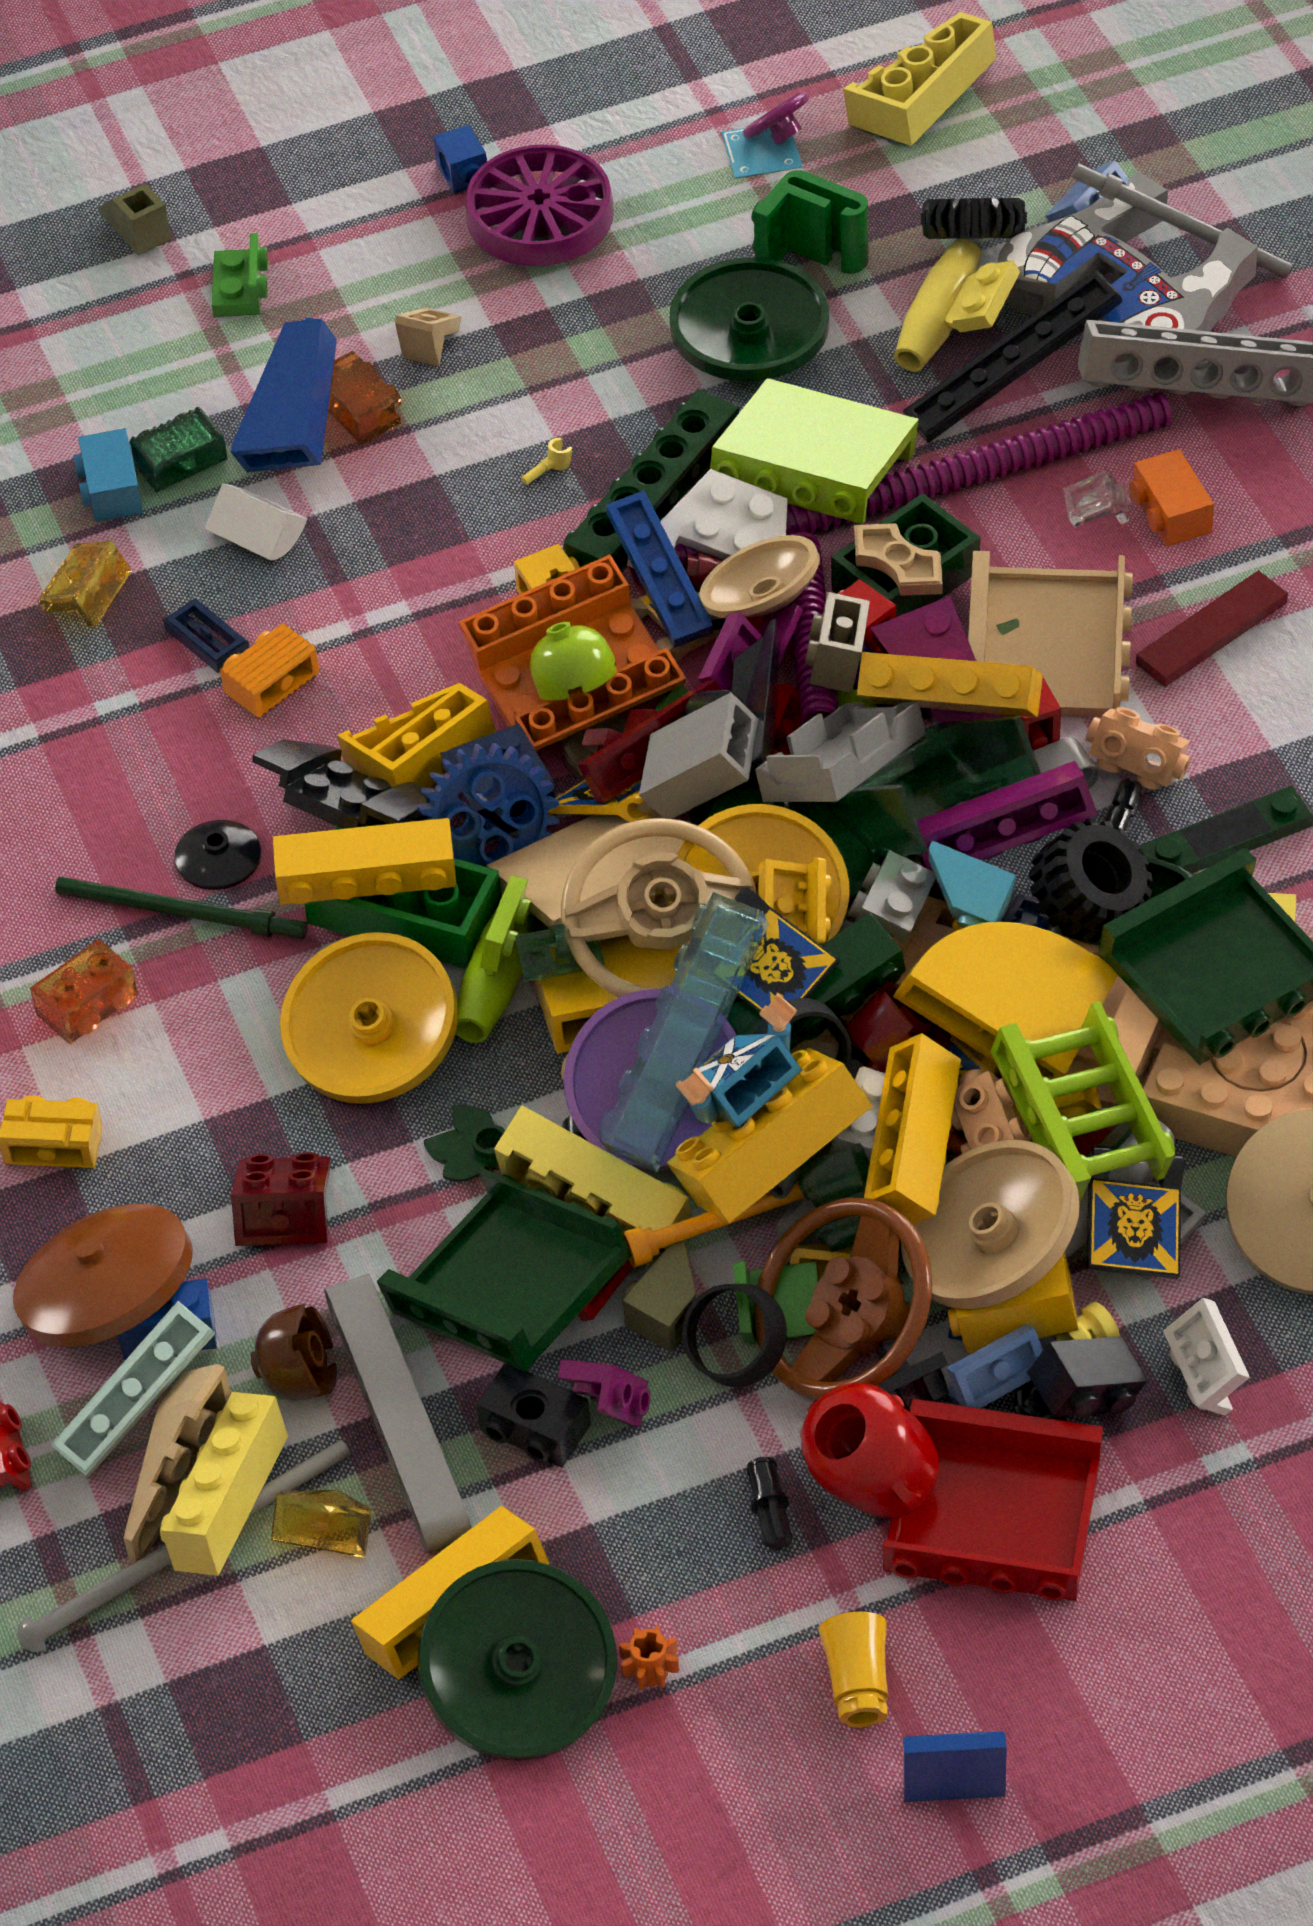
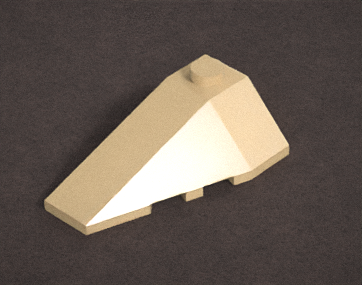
[123,1364,231,1564]

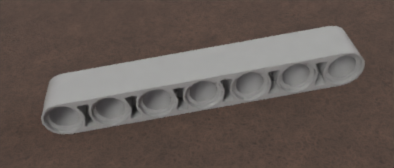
[324,1274,472,1553]

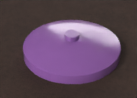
[564,989,737,1171]

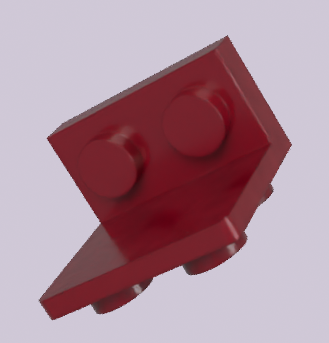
[231,1152,331,1246]

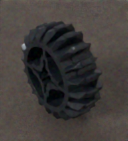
[921,198,1027,239]

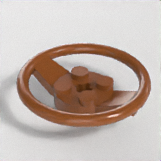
[754,1198,932,1400]

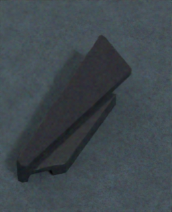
[730,619,780,790]

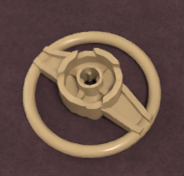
[561,818,758,999]

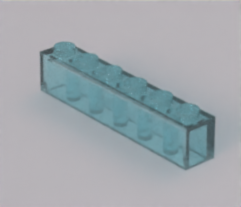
[599,892,769,1172]

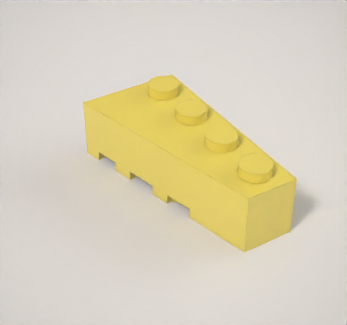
[843,12,997,146]
[494,1105,692,1257]

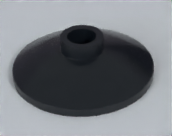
[175,820,261,890]

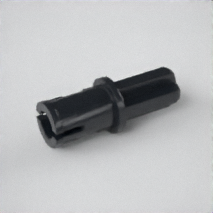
[746,1457,792,1551]

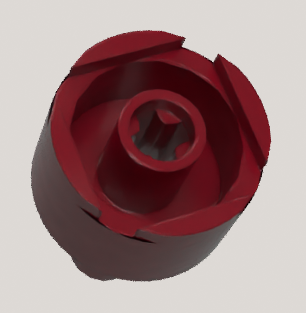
[845,982,952,1073]

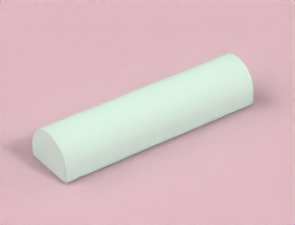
[51,1301,215,1478]

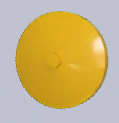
[669,804,850,961]
[280,932,458,1104]

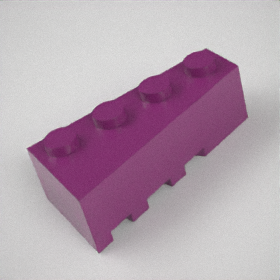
[870,596,1014,776]

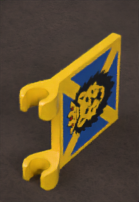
[548,779,652,822]

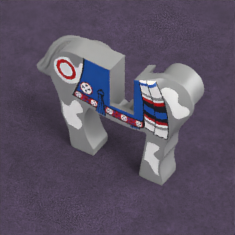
[998,171,1258,374]

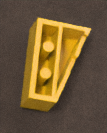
[337,682,495,788]

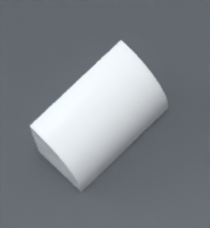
[204,483,308,560]

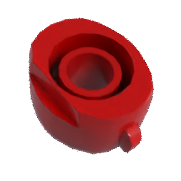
[800,1382,939,1519]

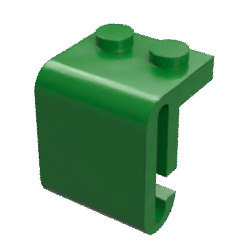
[751,170,869,274]

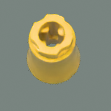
[818,1611,889,1728]

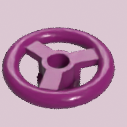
[743,92,809,145]

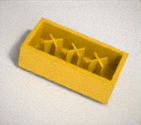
[666,1047,873,1224]

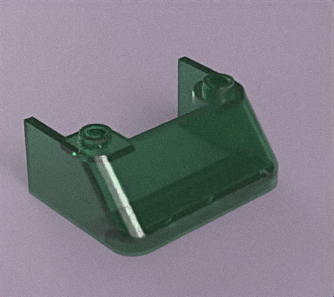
[825,716,1041,860]

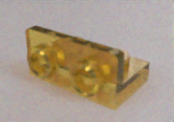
[38,540,131,626]

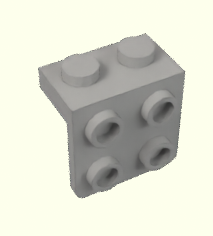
[839,850,936,943]

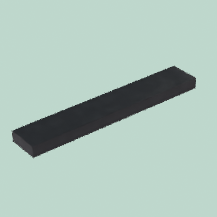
[903,270,1123,443]

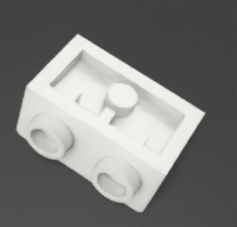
[1163,1298,1250,1415]

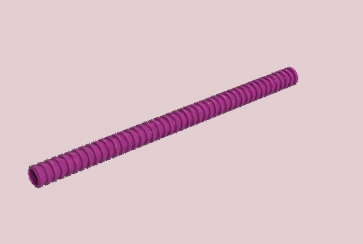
[629,392,1172,587]

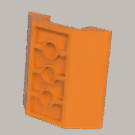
[458,554,686,751]

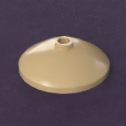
[699,535,820,619]

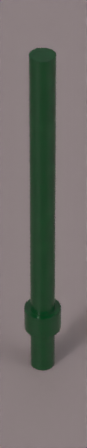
[55,876,308,939]

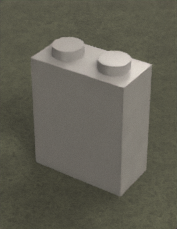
[639,692,759,819]

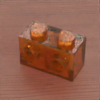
[30,938,138,1045]

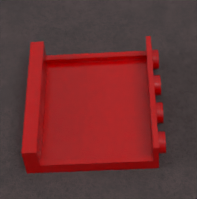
[883,1398,1103,1601]

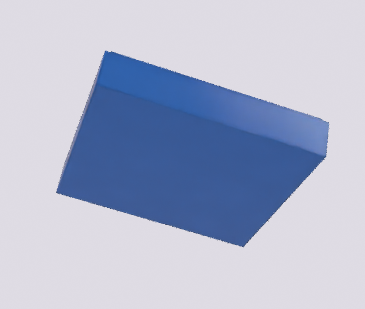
[903,1731,1007,1802]

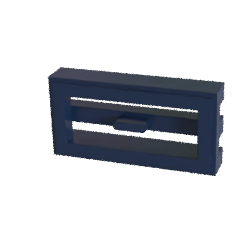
[163,598,249,673]

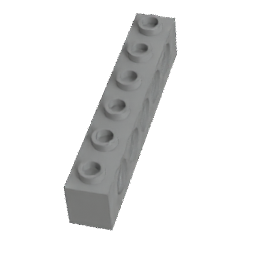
[1077,320,1313,407]

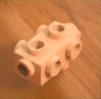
[1085,707,1191,790]
[952,1070,1031,1154]

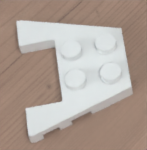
[627,469,788,618]

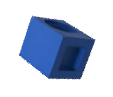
[433,124,487,193]

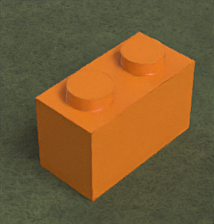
[1129,449,1214,546]

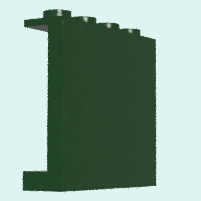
[1098,847,1313,1065]
[376,1168,632,1372]

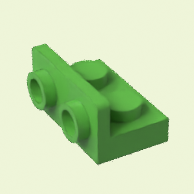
[212,233,269,317]

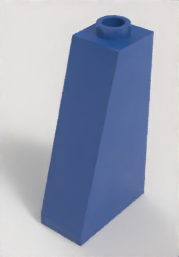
[231,318,337,472]

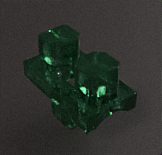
[515,923,604,982]

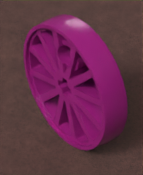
[466,144,614,266]

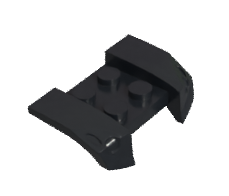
[252,739,430,829]

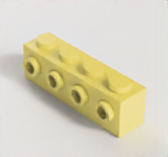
[160,1392,288,1576]

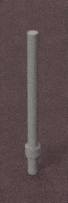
[1072,163,1292,278]

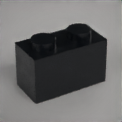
[1027,1336,1148,1417]

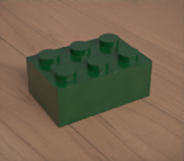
[831,493,980,617]

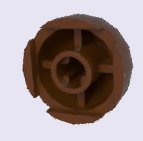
[251,1304,337,1401]

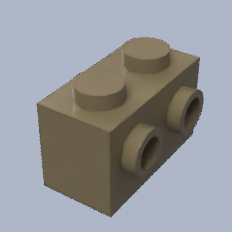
[804,592,870,693]

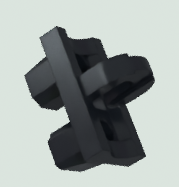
[877,1338,949,1411]

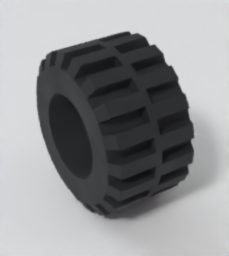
[1029,819,1153,942]

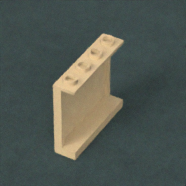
[968,551,1133,718]
[487,802,685,958]

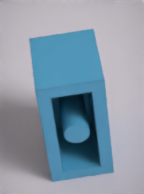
[73,428,143,522]

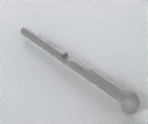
[17,1440,350,1652]

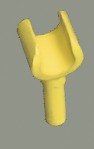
[521,438,572,485]

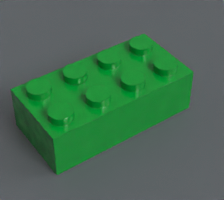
[304,826,502,968]

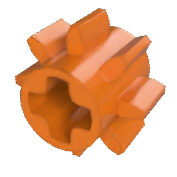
[619,1625,680,1690]

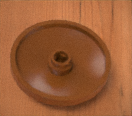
[13,1203,193,1347]

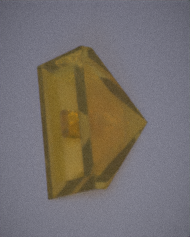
[271,1489,372,1557]

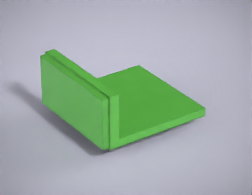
[733,1261,818,1344]

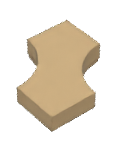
[854,524,943,596]

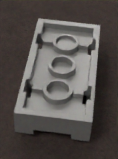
[755,702,926,802]

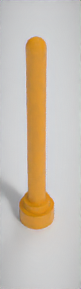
[623,1171,836,1268]

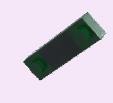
[1138,785,1313,874]

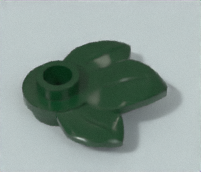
[424,1105,505,1181]

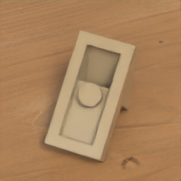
[395,307,462,366]

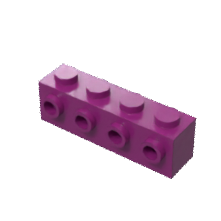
[909,761,1098,871]

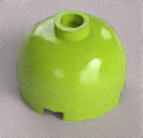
[529,622,617,701]

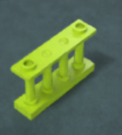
[990,1001,1175,1202]

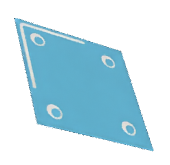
[722,128,803,178]

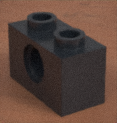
[477,1363,591,1468]

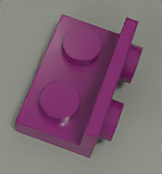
[558,1359,650,1427]

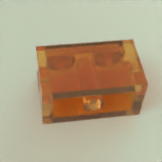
[328,351,402,445]

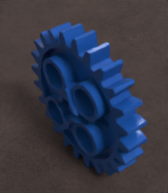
[417,743,559,867]

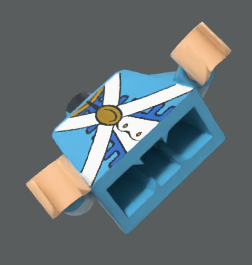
[675,993,802,1127]

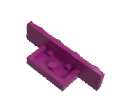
[698,604,803,691]

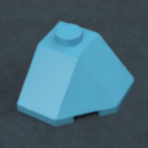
[928,841,1016,928]

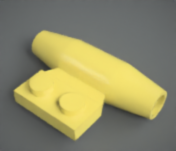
[894,239,1020,372]

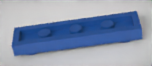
[606,490,713,648]

